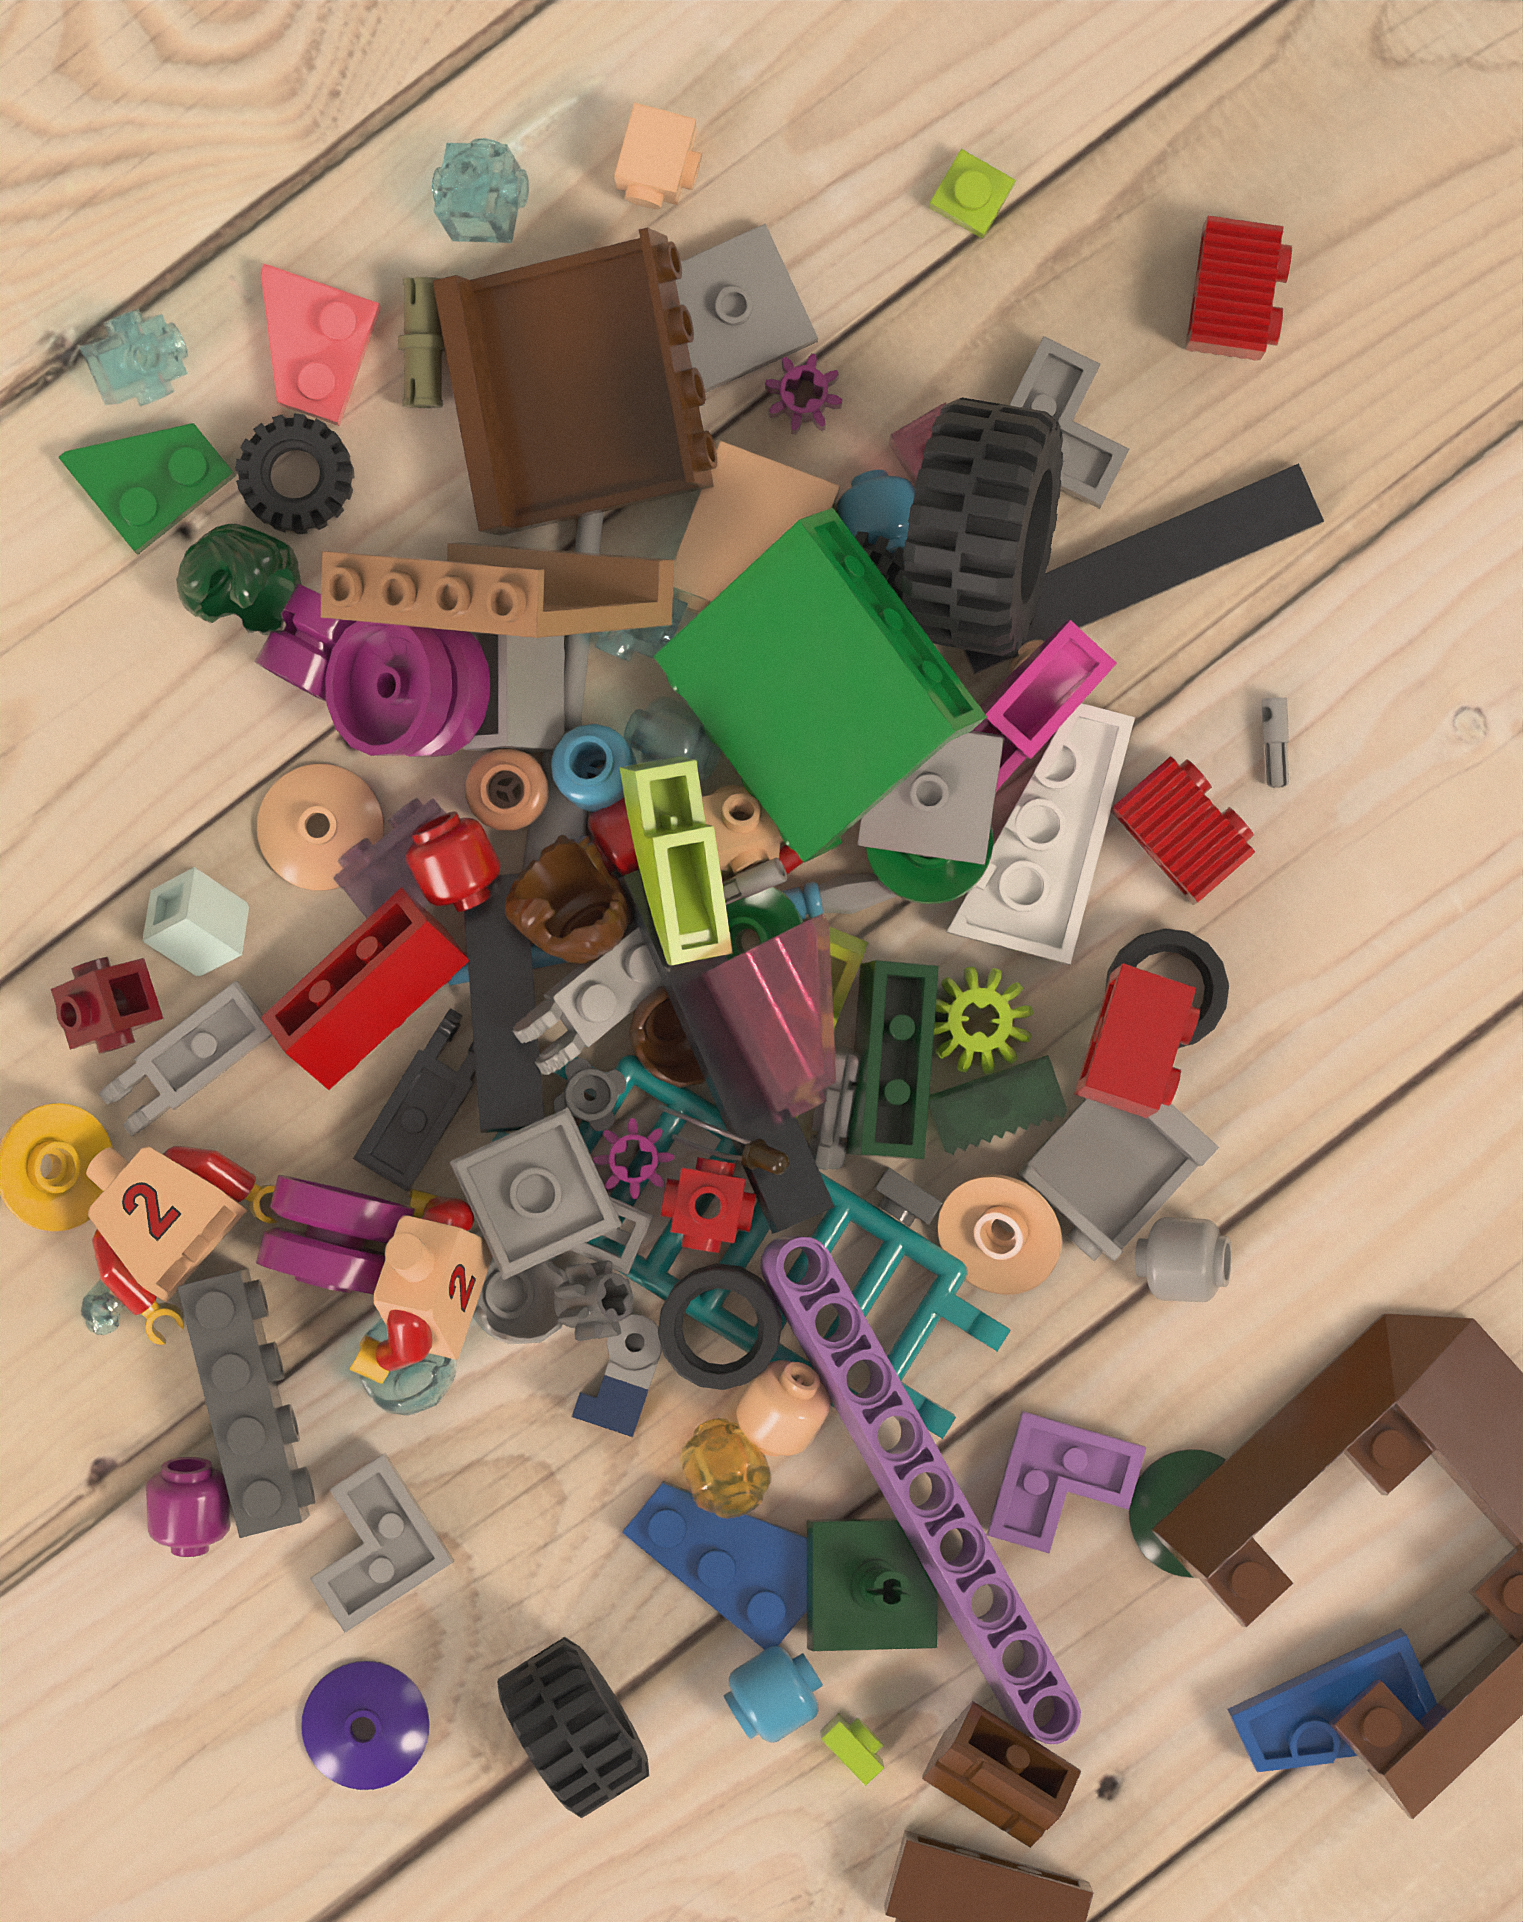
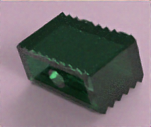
[928,1055,1067,1155]

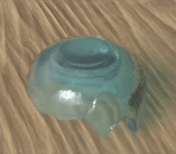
[359,1318,457,1415]

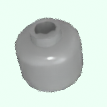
[1135,1217,1232,1302]

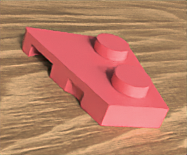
[261,264,381,426]

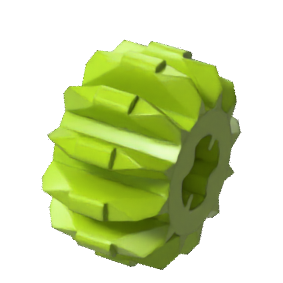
[934,966,1033,1074]

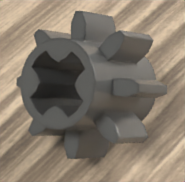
[553,1260,633,1341]

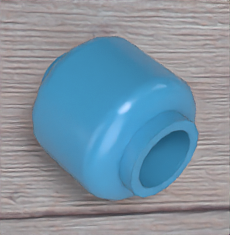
[836,470,915,564]
[551,724,639,812]
[723,1646,823,1743]

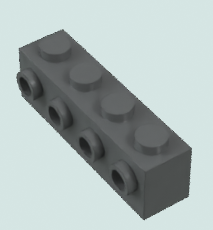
[177,1268,315,1538]

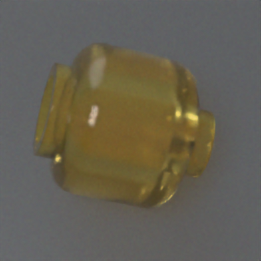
[679,1418,772,1518]

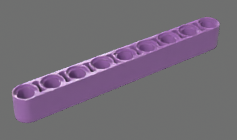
[760,1236,1081,1744]

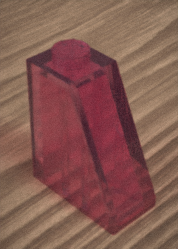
[702,913,836,1118]

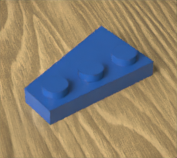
[622,1481,807,1650]
[1227,1628,1437,1773]

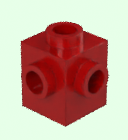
[660,1157,756,1253]

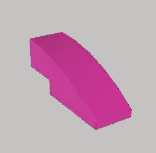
[972,619,1117,791]

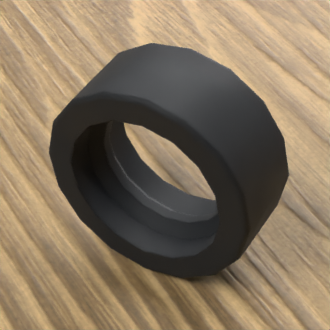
[1105,928,1229,1048]
[658,1263,782,1390]

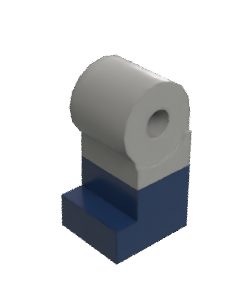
[572,1314,662,1437]

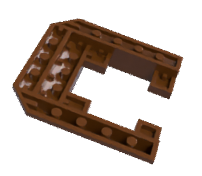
[1151,1314,1523,1819]

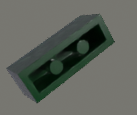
[846,960,939,1159]

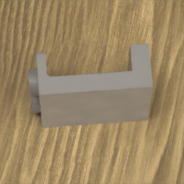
[1016,1098,1219,1261]

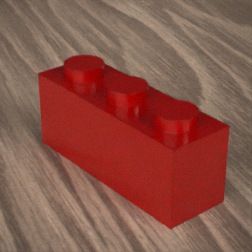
[260,887,470,1090]

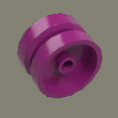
[325,621,490,757]
[256,1175,415,1295]

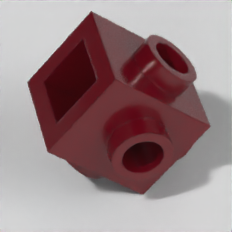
[51,957,164,1054]

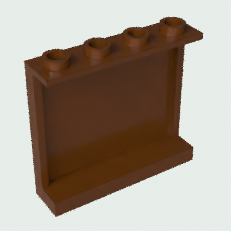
[433,227,717,536]

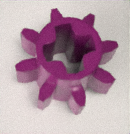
[765,353,843,435]
[593,1118,674,1199]

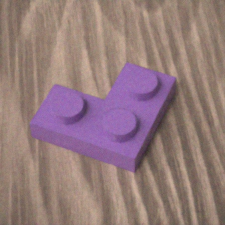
[986,1411,1146,1553]

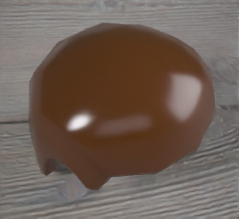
[629,986,705,1088]

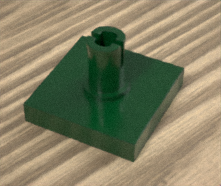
[807,1518,937,1651]

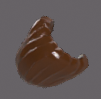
[505,834,632,964]

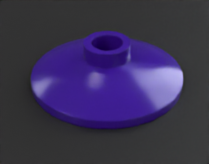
[301,1661,430,1790]

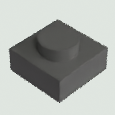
[874,1167,943,1227]

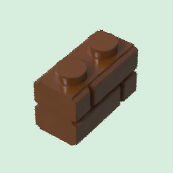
[922,1701,1081,1848]

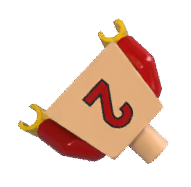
[86,1145,277,1345]
[349,1189,493,1384]

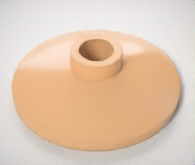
[257,764,384,891]
[937,1174,1062,1295]

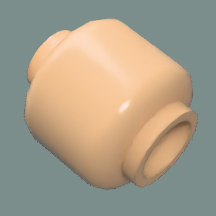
[736,1360,831,1457]

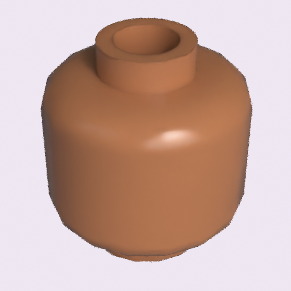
[465,749,549,831]

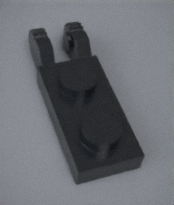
[353,1009,476,1192]

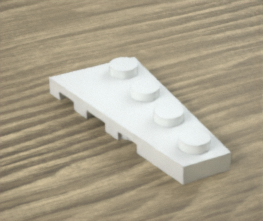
[946,703,1135,965]

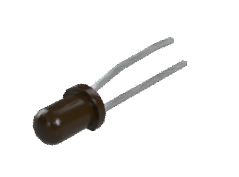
[658,1105,790,1175]

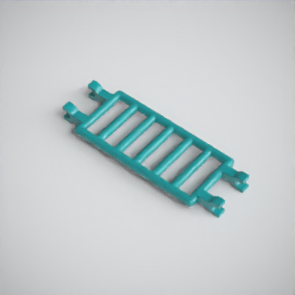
[491,1055,1011,1439]

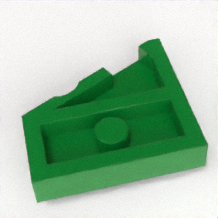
[58,423,236,555]

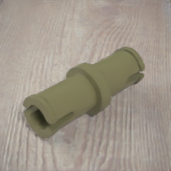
[398,277,445,408]

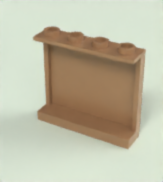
[321,542,674,638]

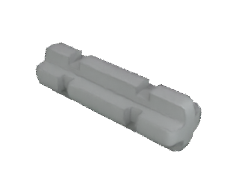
[809,1046,861,1170]

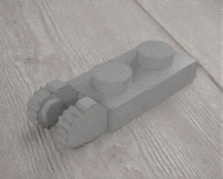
[512,920,664,1075]
[99,981,272,1137]

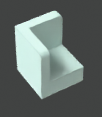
[142,867,249,976]

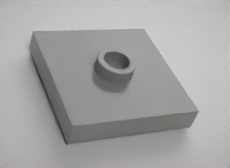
[676,223,818,393]
[858,731,1004,865]
[450,1108,622,1280]

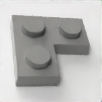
[1009,336,1129,509]
[310,1453,454,1633]

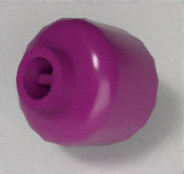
[146,1457,231,1557]

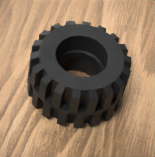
[497,1637,650,1818]

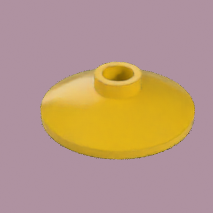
[0,1103,113,1232]

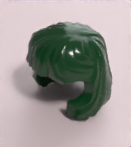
[176,524,302,635]

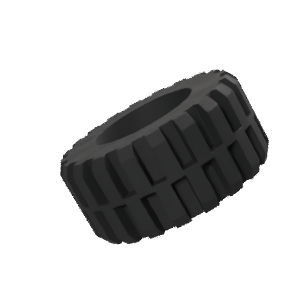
[901,397,1063,656]

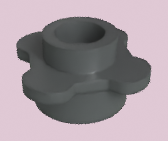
[553,1058,626,1131]

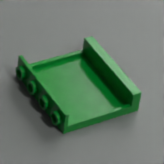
[653,508,987,863]

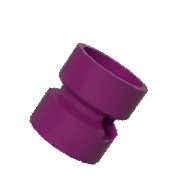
[254,584,356,702]

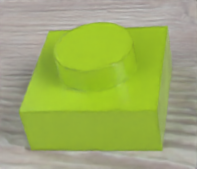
[928,148,1016,239]
[820,1713,884,1786]

